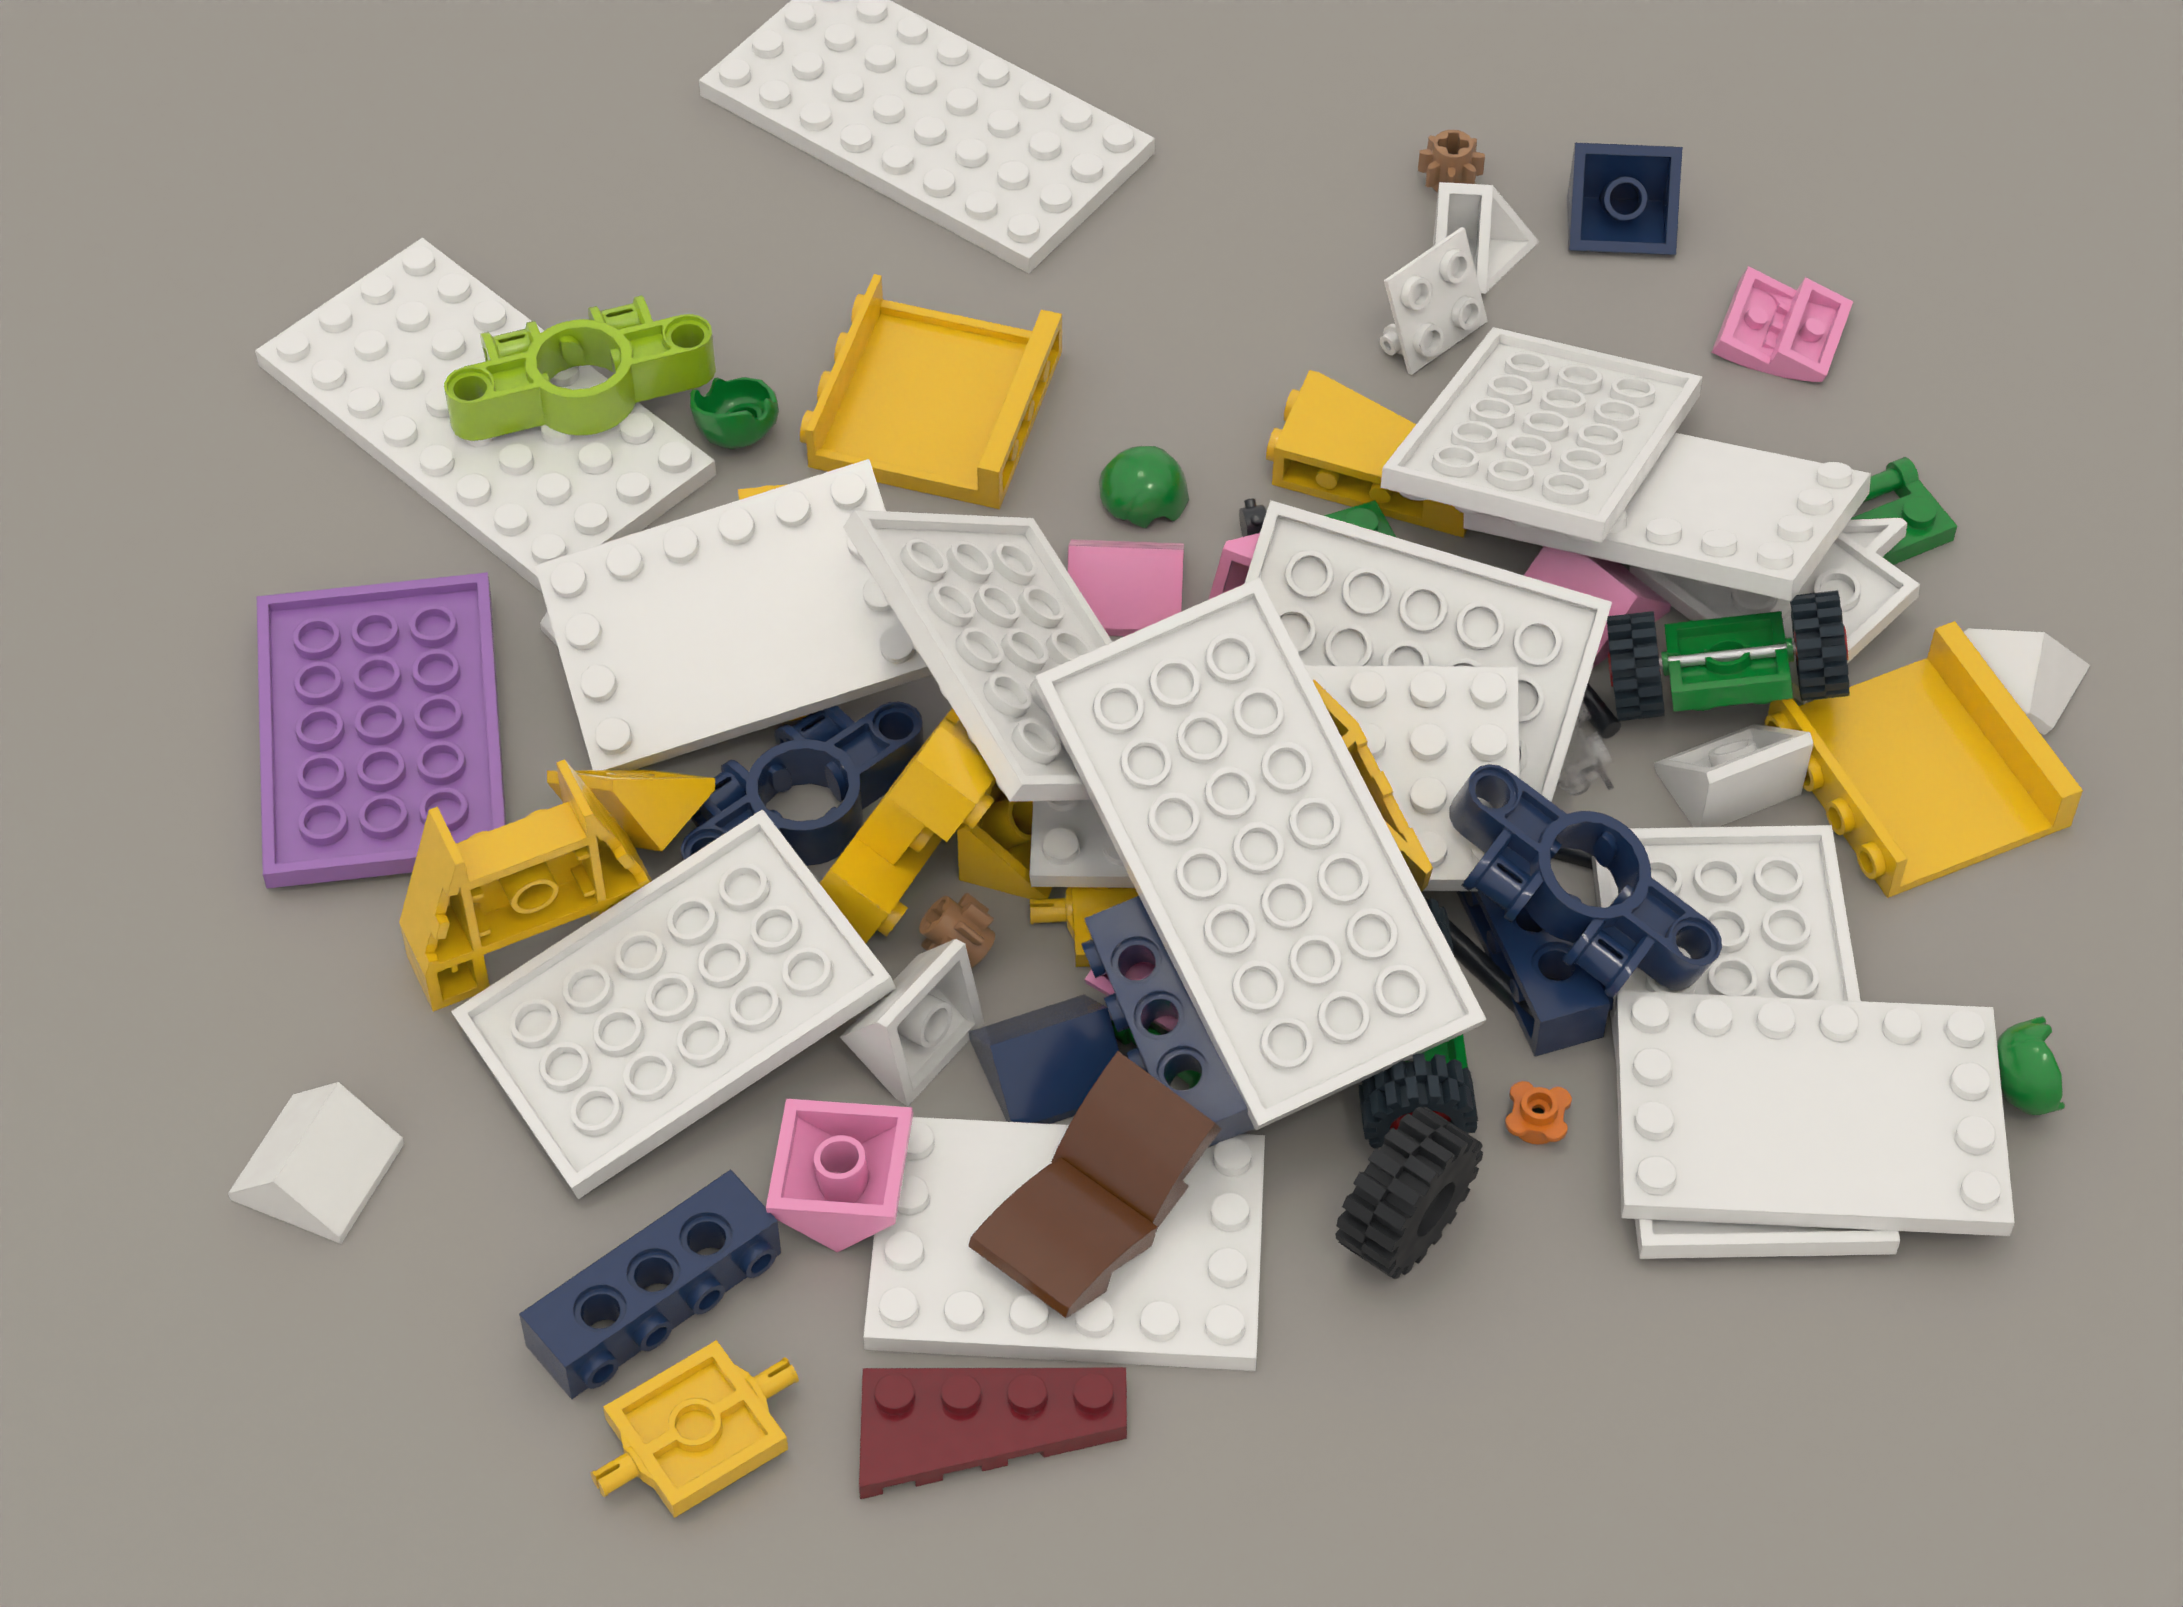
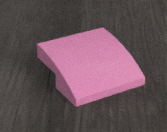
[1711,266,1853,382]

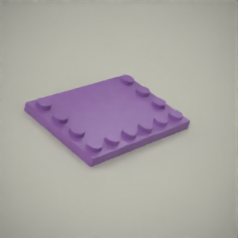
[256,572,507,889]

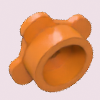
[1505,1081,1572,1145]

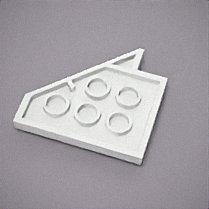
[1630,518,1920,704]

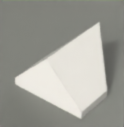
[1433,182,1539,294]
[1964,628,2091,735]

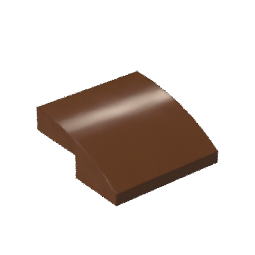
[1051,1051,1222,1229]
[968,1157,1158,1318]

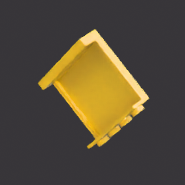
[800,274,1062,509]

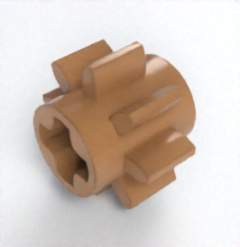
[1418,130,1485,192]
[919,893,995,968]

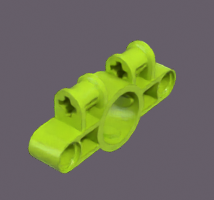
[444,295,716,441]

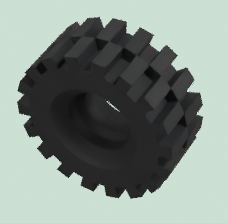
[1335,1107,1483,1279]

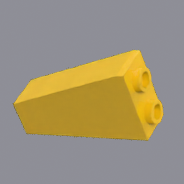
[1266,370,1467,538]

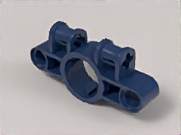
[681,701,924,866]
[1449,764,1722,999]

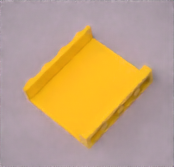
[1765,621,2083,898]

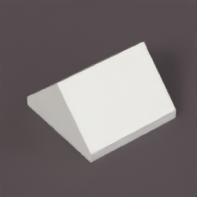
[1654,724,1813,827]
[840,939,985,1106]
[228,1082,404,1244]

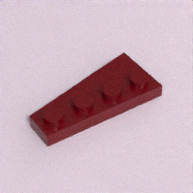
[859,1367,1127,1499]

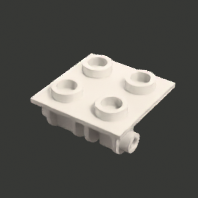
[1380,227,1488,375]

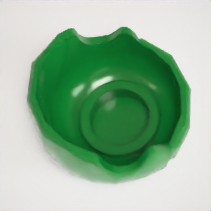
[690,377,779,450]
[1099,446,1189,528]
[1997,1016,2065,1115]

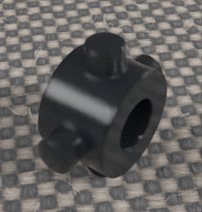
[1239,498,1266,537]

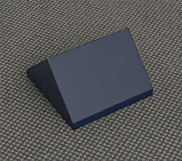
[1567,142,1683,255]
[969,994,1119,1124]

